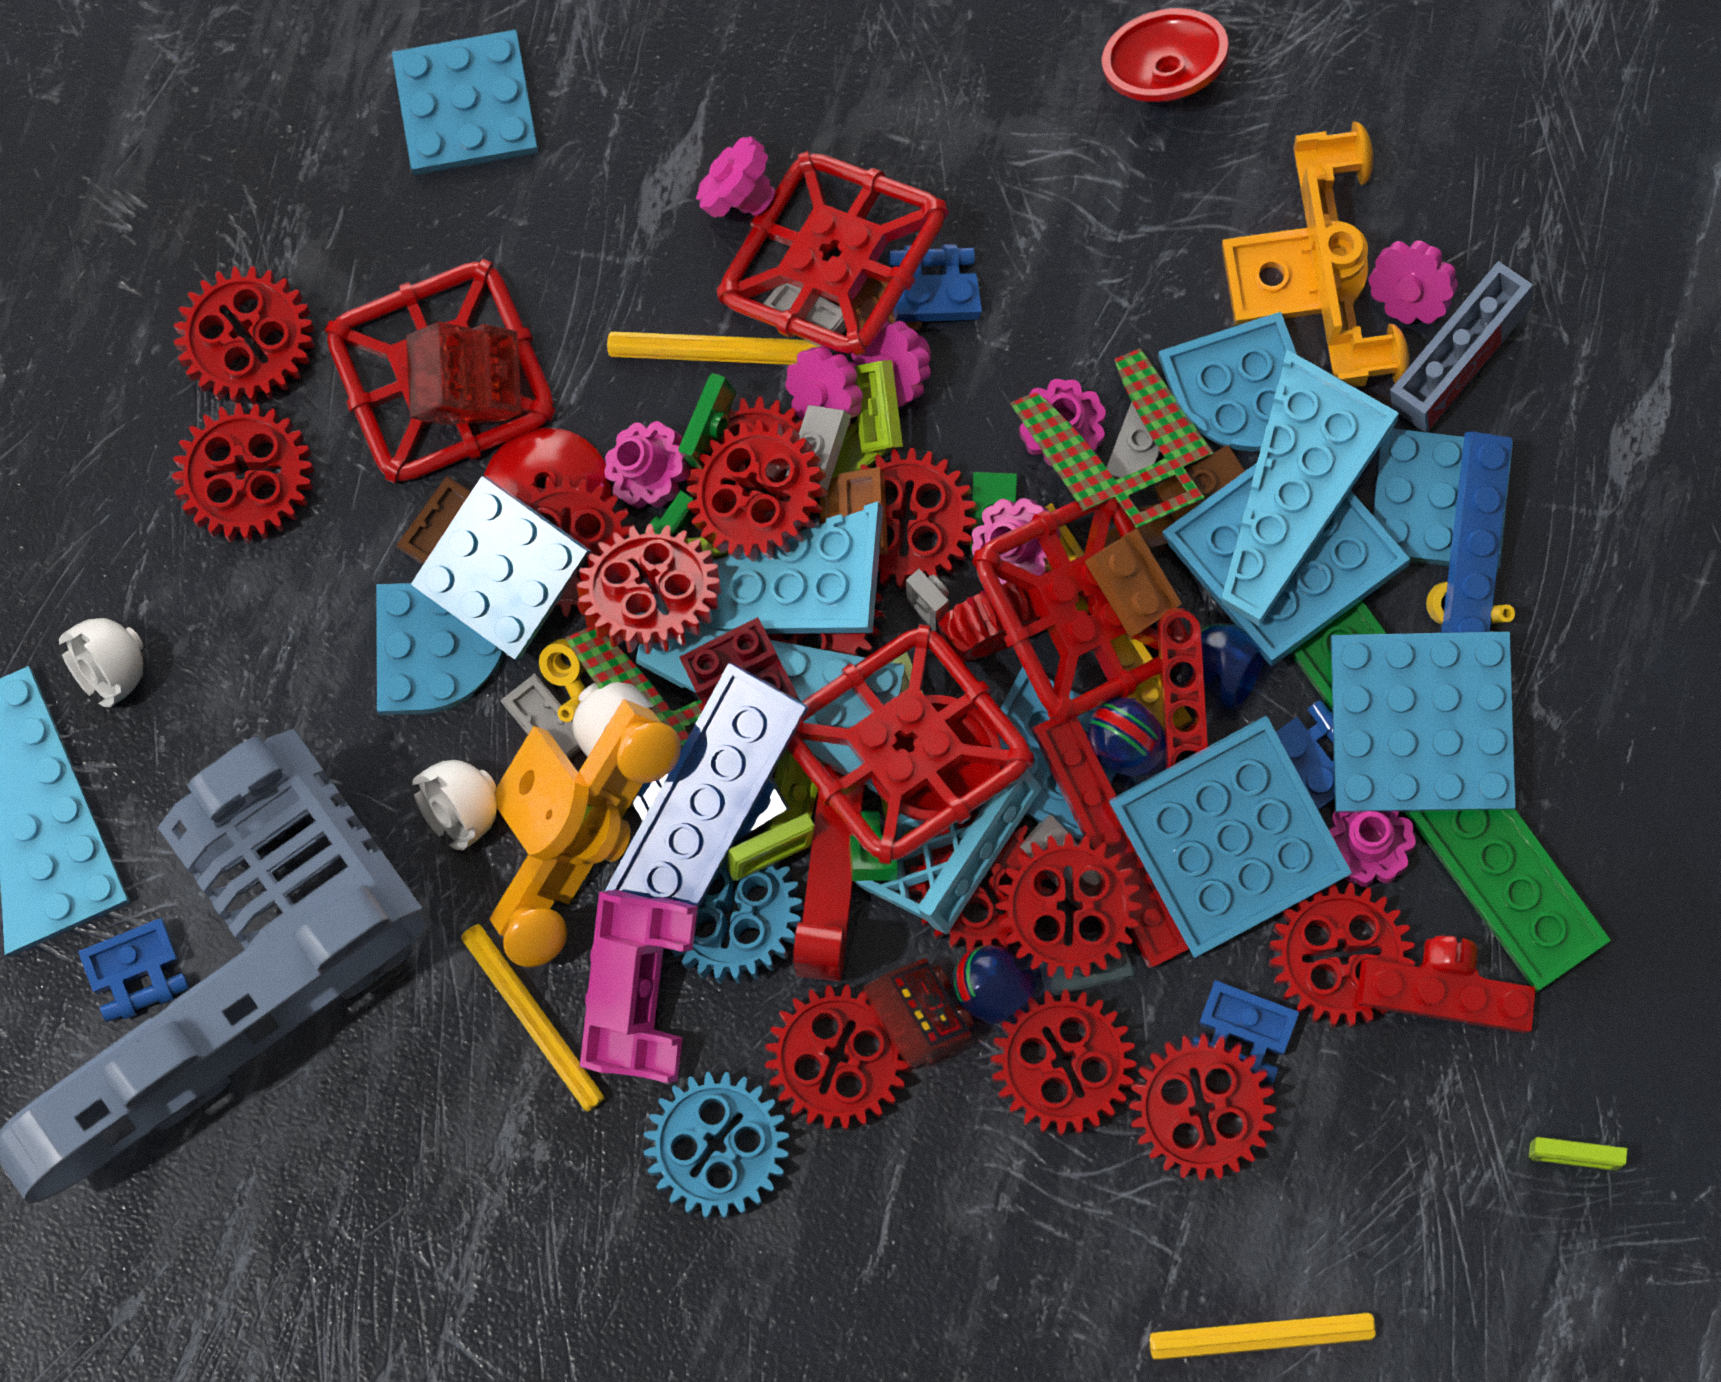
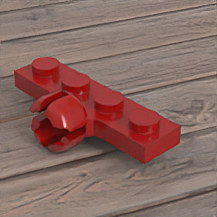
[1357,936,1535,1033]

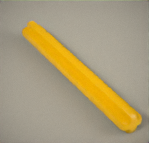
[607,332,818,365]
[461,924,604,1111]
[1149,1313,1375,1360]

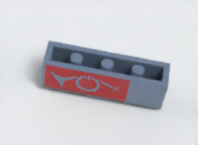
[1390,261,1533,432]

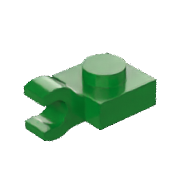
[849,811,898,881]

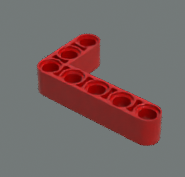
[1157,608,1208,769]
[793,765,865,982]

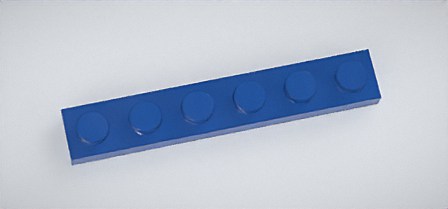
[1441,431,1512,633]

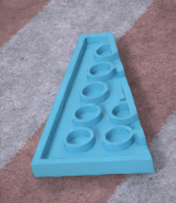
[1222,350,1399,626]
[635,501,883,634]
[636,627,905,794]
[0,666,131,957]

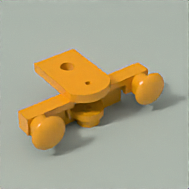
[1222,121,1410,387]
[489,699,681,967]

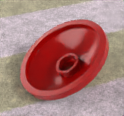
[1102,8,1229,102]
[484,428,612,535]
[871,695,1001,822]

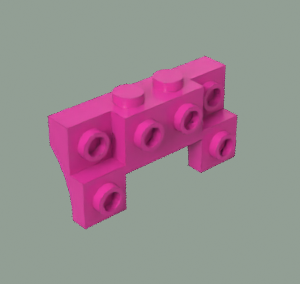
[580,889,698,1083]

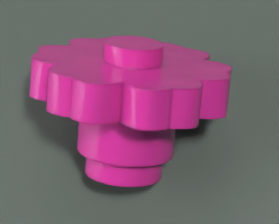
[696,137,775,217]
[1368,240,1458,324]
[851,321,931,407]
[786,346,863,428]
[1019,379,1106,466]
[604,421,690,509]
[972,498,1061,584]
[1329,811,1416,887]

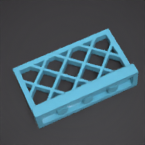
[855,766,1041,935]

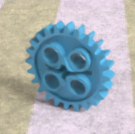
[670,840,804,984]
[643,1072,790,1219]

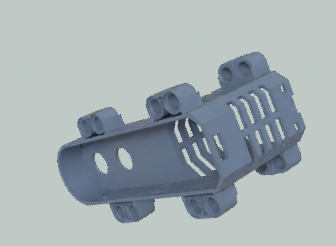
[0,729,433,1204]

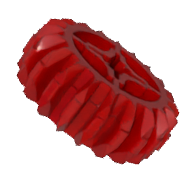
[938,582,1041,662]

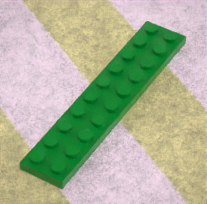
[1290,600,1611,993]

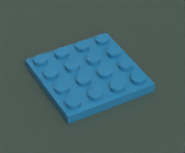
[1162,463,1410,667]
[1331,632,1515,813]
[1109,716,1352,958]

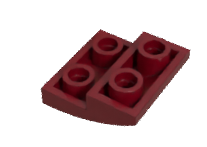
[679,617,801,708]

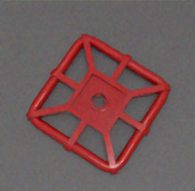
[716,151,949,356]
[324,259,556,484]
[972,497,1188,722]
[787,624,1034,865]

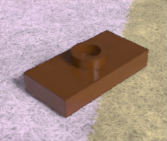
[1153,445,1245,523]
[397,476,471,565]

